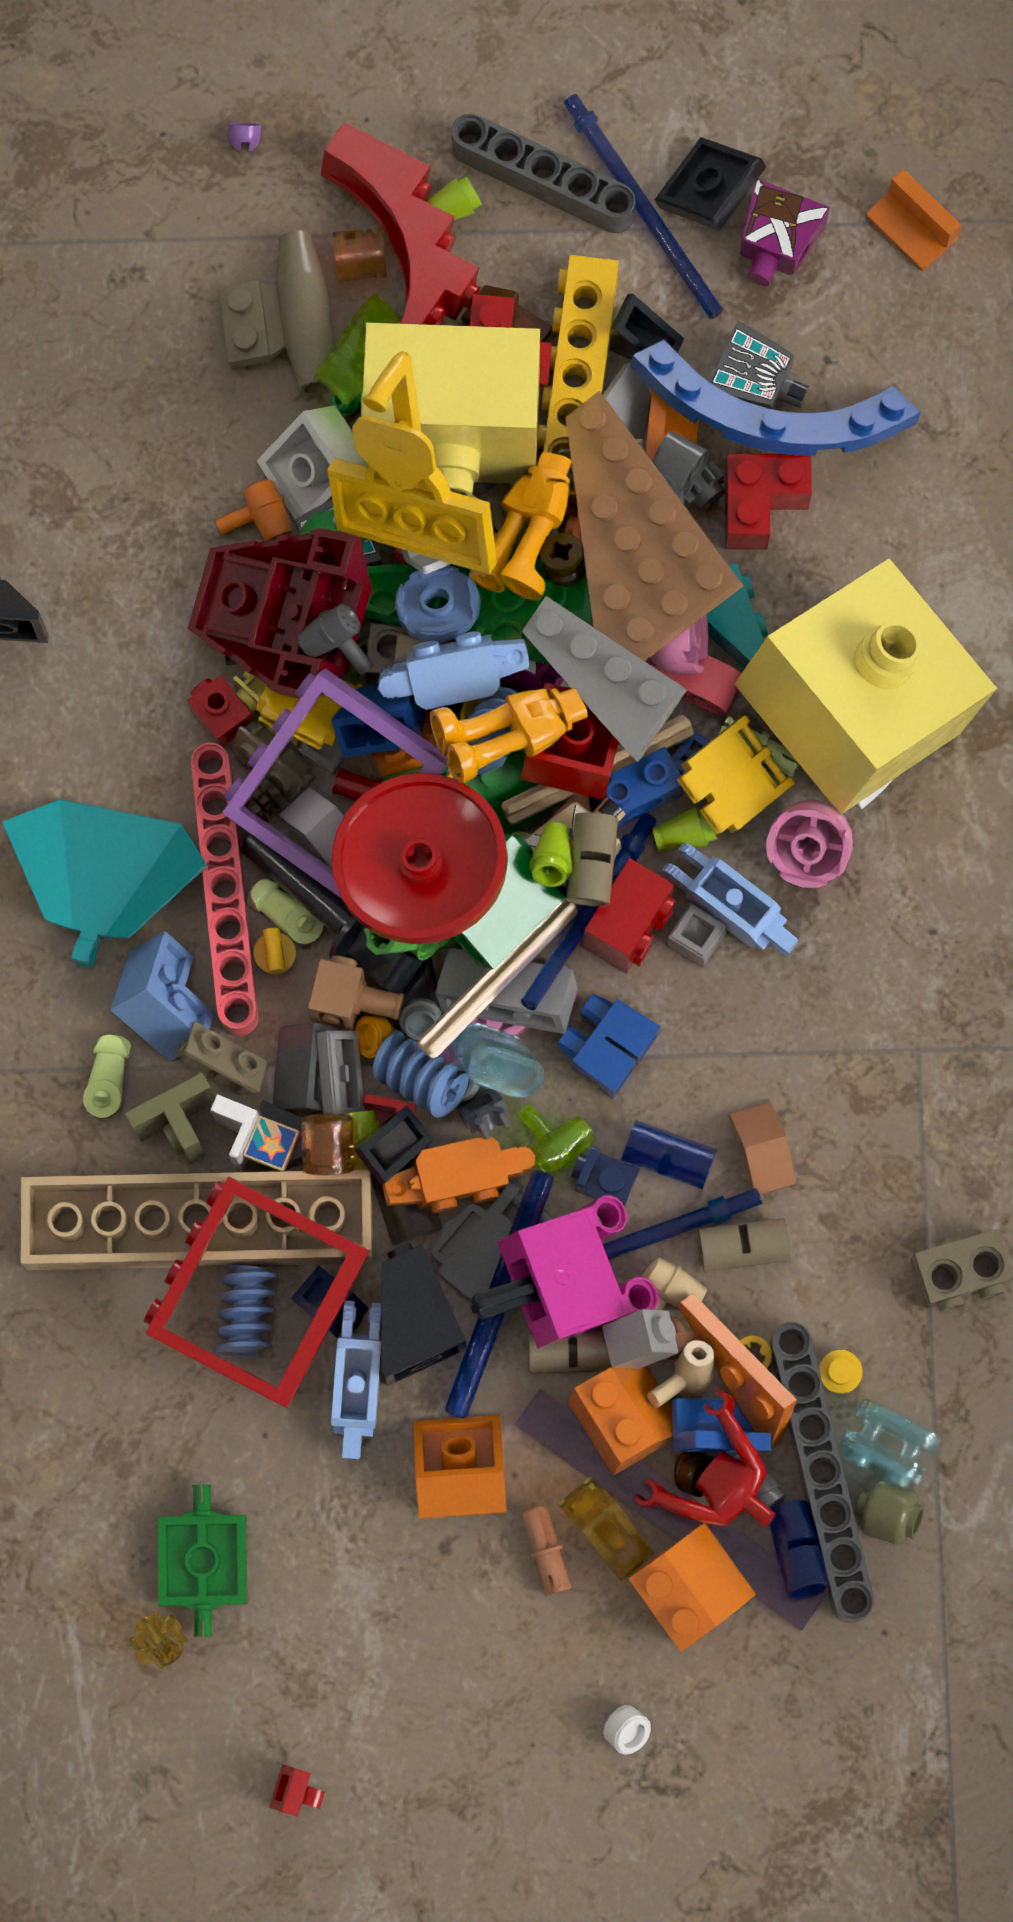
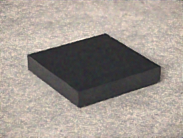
[654,137,766,231]

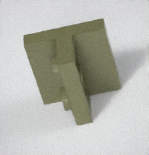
[125,1072,215,1163]

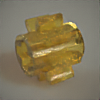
[129,1611,188,1669]

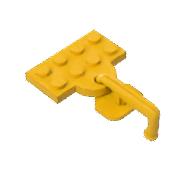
[327,351,497,575]

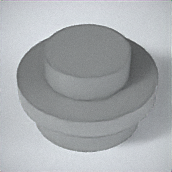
[399,998,442,1040]

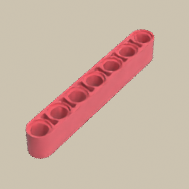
[191,742,259,1037]

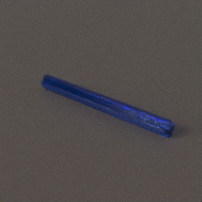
[445,1170,554,1418]

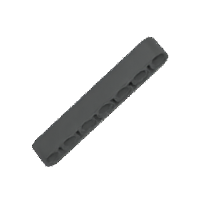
[770,1322,874,1623]

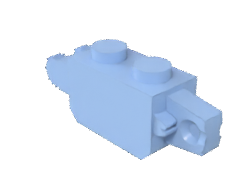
[377,632,529,710]
[661,843,798,957]
[331,1301,381,1459]

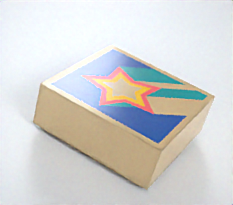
[243,1115,301,1172]

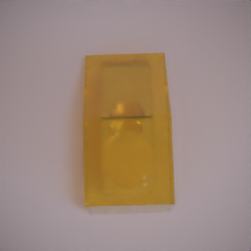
[558,1476,654,1582]

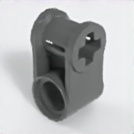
[653,431,709,503]

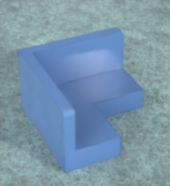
[110,931,214,1061]

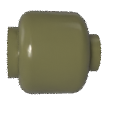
[856,1481,924,1544]

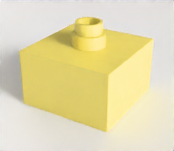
[362,323,540,497]
[734,559,997,815]

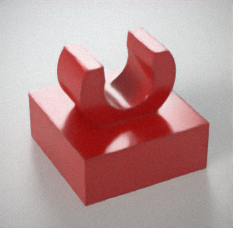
[269,1764,325,1817]

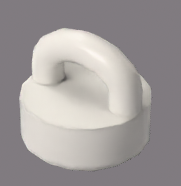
[603,1705,651,1755]

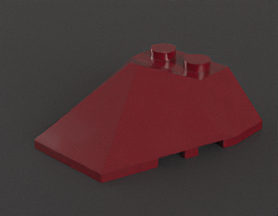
[188,528,372,699]

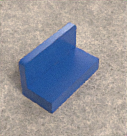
[672,1398,771,1454]

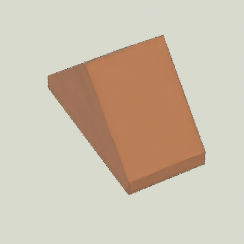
[729,1102,797,1197]

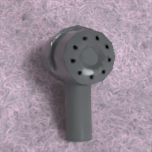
[298,604,373,675]

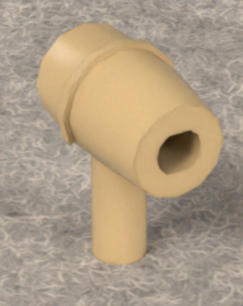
[643,1257,707,1311]
[647,1340,714,1408]

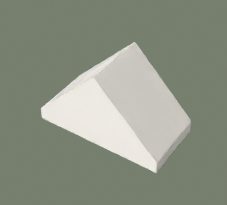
[278,787,344,869]

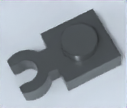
[456,1087,511,1140]

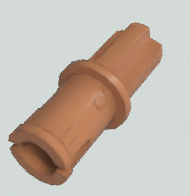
[523,1506,573,1596]

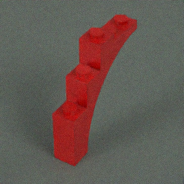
[321,122,480,325]

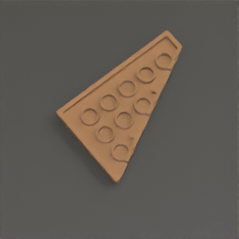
[566,391,743,661]

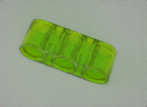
[314,293,403,405]

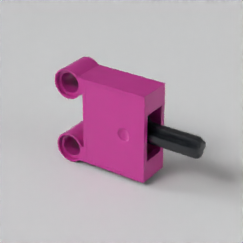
[471,1195,659,1349]

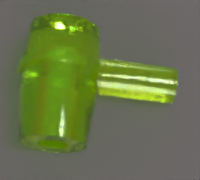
[518,1104,595,1175]

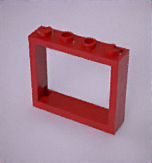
[143,1176,371,1408]

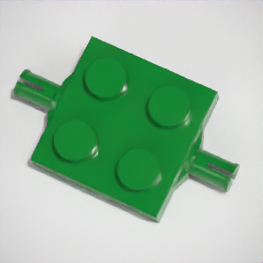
[158,1484,248,1637]

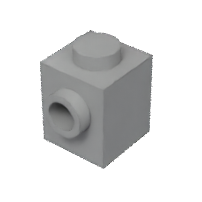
[602,1309,679,1369]

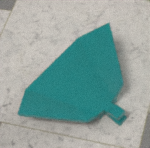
[2,799,207,969]

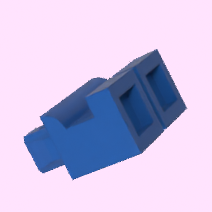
[557,994,661,1099]

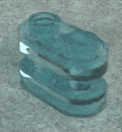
[451,1023,545,1098]
[840,1398,942,1488]

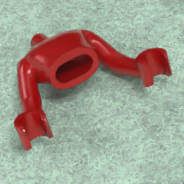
[634,1389,775,1526]

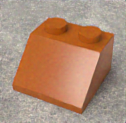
[567,1366,673,1476]
[413,1415,507,1518]
[629,1523,756,1652]

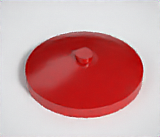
[332,773,508,944]

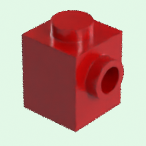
[187,675,253,748]

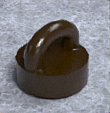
[674,1452,714,1497]

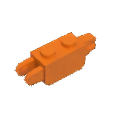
[382,1137,536,1213]

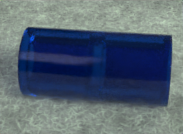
[621,1120,717,1190]
[769,1500,831,1600]

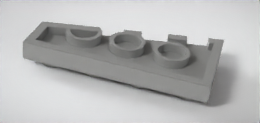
[522,596,687,762]

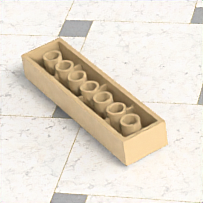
[21,1170,373,1271]

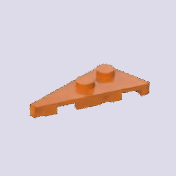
[679,1294,797,1450]

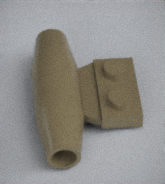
[219,230,334,395]

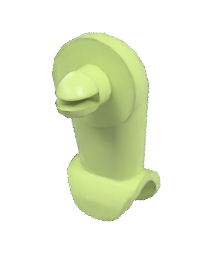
[247,878,323,944]
[83,1034,131,1118]

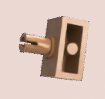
[308,956,404,1031]

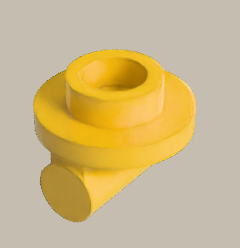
[253,928,296,975]

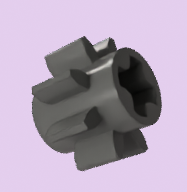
[683,460,725,511]

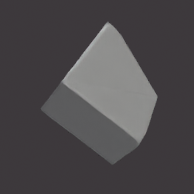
[667,903,727,968]

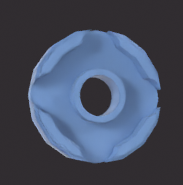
[395,565,481,643]

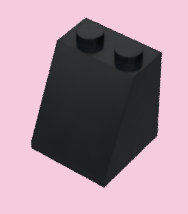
[381,1243,467,1386]

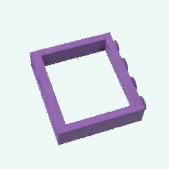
[222,668,447,898]

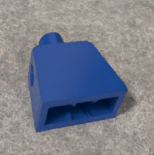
[331,684,425,757]

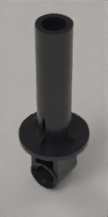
[242,834,424,993]

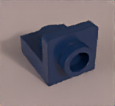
[571,1146,640,1207]
[291,1265,368,1339]

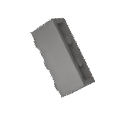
[435,948,578,1034]

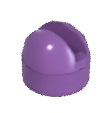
[228,122,261,152]

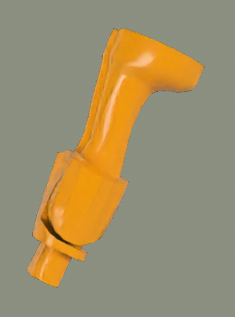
[469,452,572,601]
[430,688,588,783]

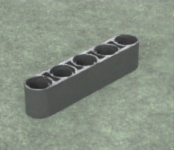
[451,113,635,233]

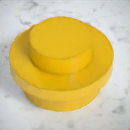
[819,1350,863,1394]

